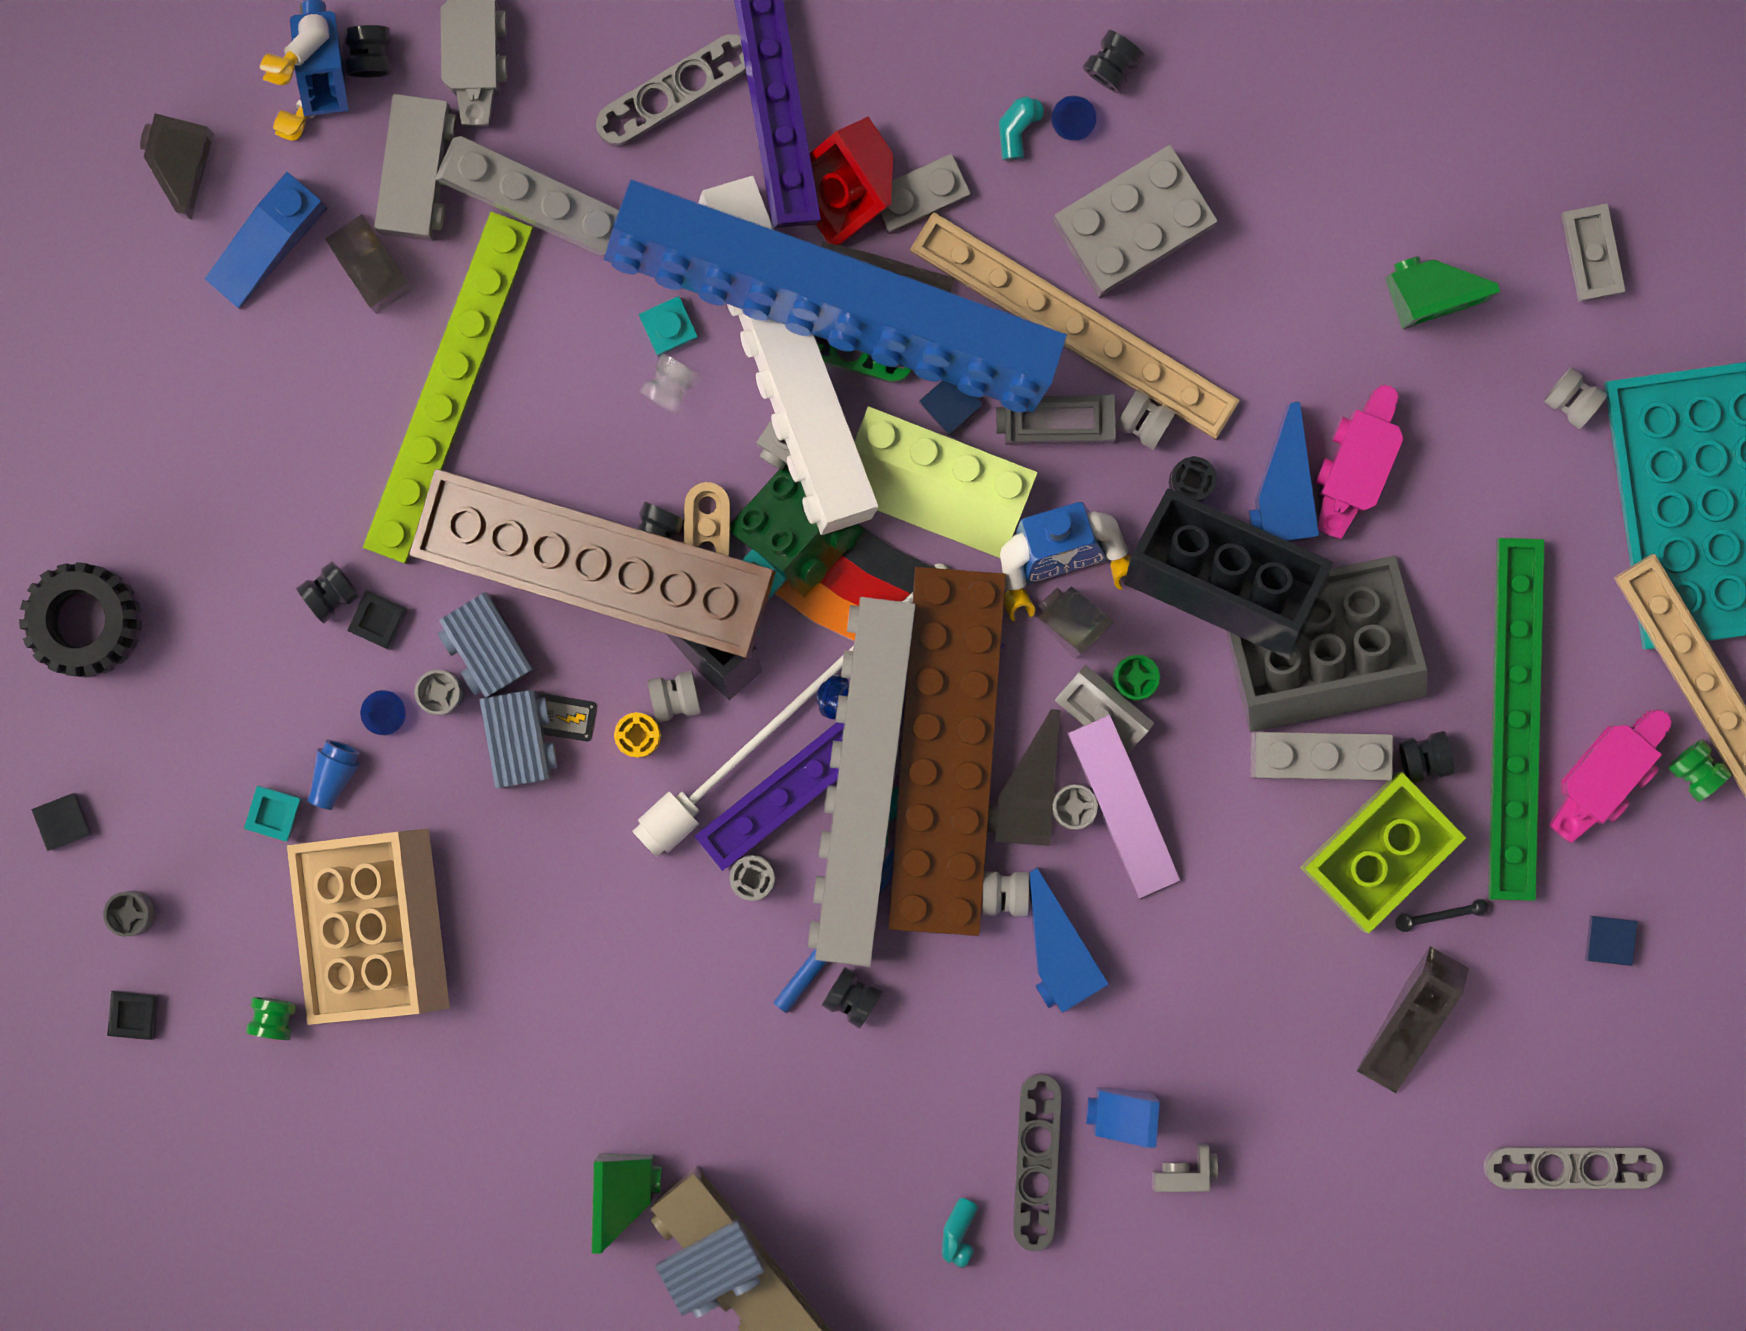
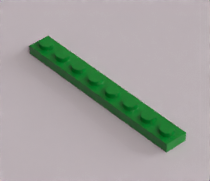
[1488,538,1544,901]

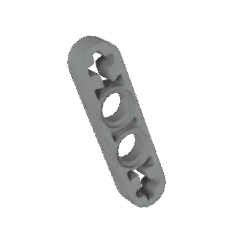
[596,34,746,147]
[1483,1146,1663,1189]

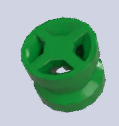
[245,997,297,1040]

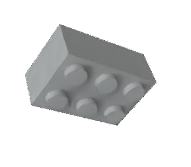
[1052,144,1218,298]

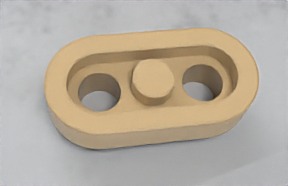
[684,482,730,557]

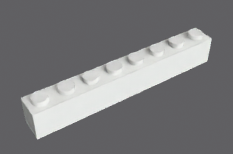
[699,176,878,535]

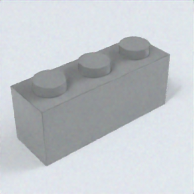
[374,94,457,241]
[1251,732,1393,780]

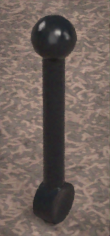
[1395,899,1489,932]

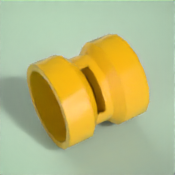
[614,712,661,758]

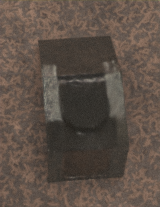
[140,113,214,220]
[325,214,413,314]

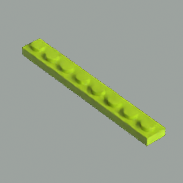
[362,211,534,564]

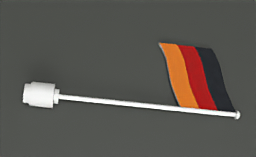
[632,524,948,858]

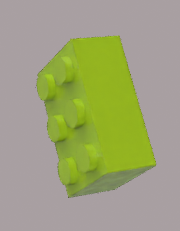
[1299,773,1466,934]

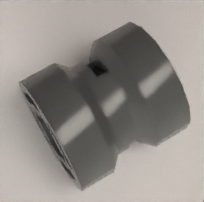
[103,891,156,937]

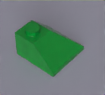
[1385,256,1500,330]
[591,1153,662,1254]

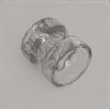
[639,353,701,415]

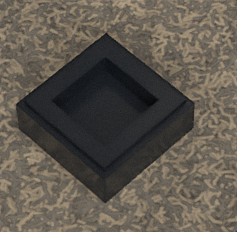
[347,590,408,650]
[31,793,92,851]
[107,990,159,1040]

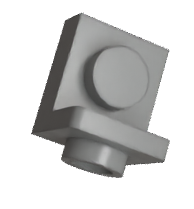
[1152,1143,1218,1192]

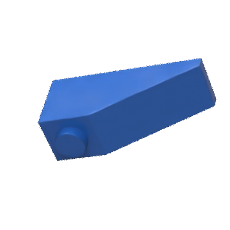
[204,172,328,309]
[1249,401,1319,542]
[1028,867,1109,1013]
[1086,1087,1160,1148]

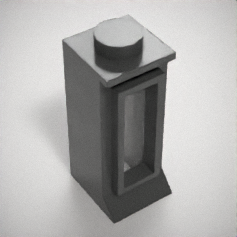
[996,394,1116,445]

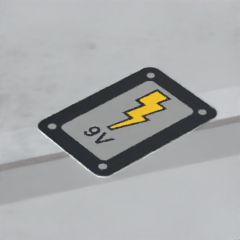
[539,693,597,742]

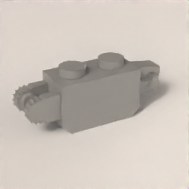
[441,0,508,127]

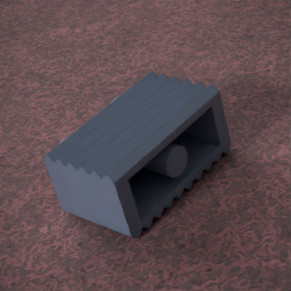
[437,592,535,698]
[480,690,558,789]
[656,1219,765,1318]

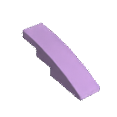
[1067,715,1180,899]

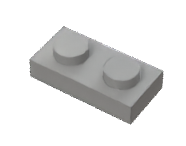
[880,153,971,234]
[1561,203,1625,302]
[1054,665,1154,754]

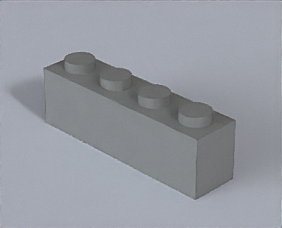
[434,136,619,255]

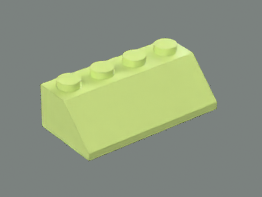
[854,406,1038,559]

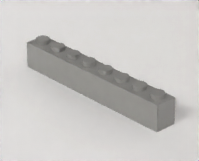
[807,597,915,967]

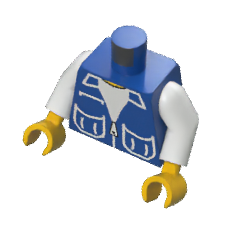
[260,0,349,141]
[1000,502,1131,622]

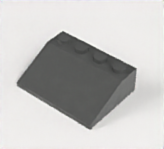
[1227,555,1427,732]

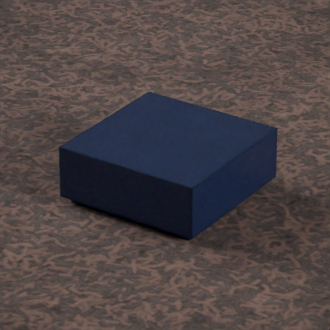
[919,380,982,436]
[1585,915,1637,966]

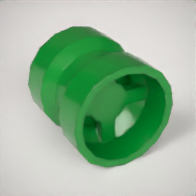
[1112,655,1160,701]
[1668,739,1732,802]

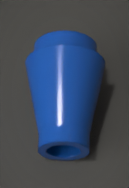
[307,739,360,810]

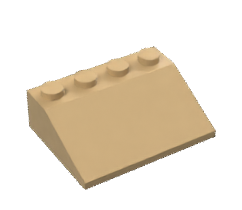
[287,828,450,1025]

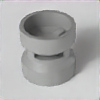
[1543,367,1607,430]
[1115,389,1176,450]
[415,670,464,716]
[648,670,702,723]
[1051,784,1098,830]
[729,855,776,901]
[982,871,1029,917]

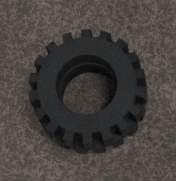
[19,562,142,677]

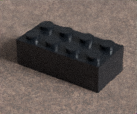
[1124,488,1333,659]

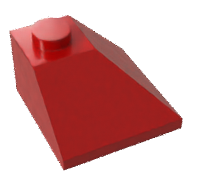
[809,116,893,250]

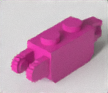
[1315,384,1404,540]
[1549,709,1672,843]

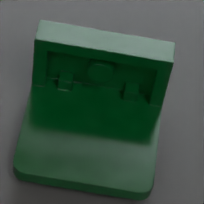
[730,465,864,597]

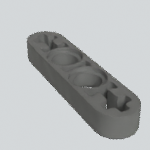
[1013,1073,1061,1251]

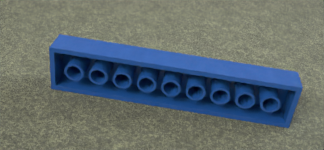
[603,179,1067,412]

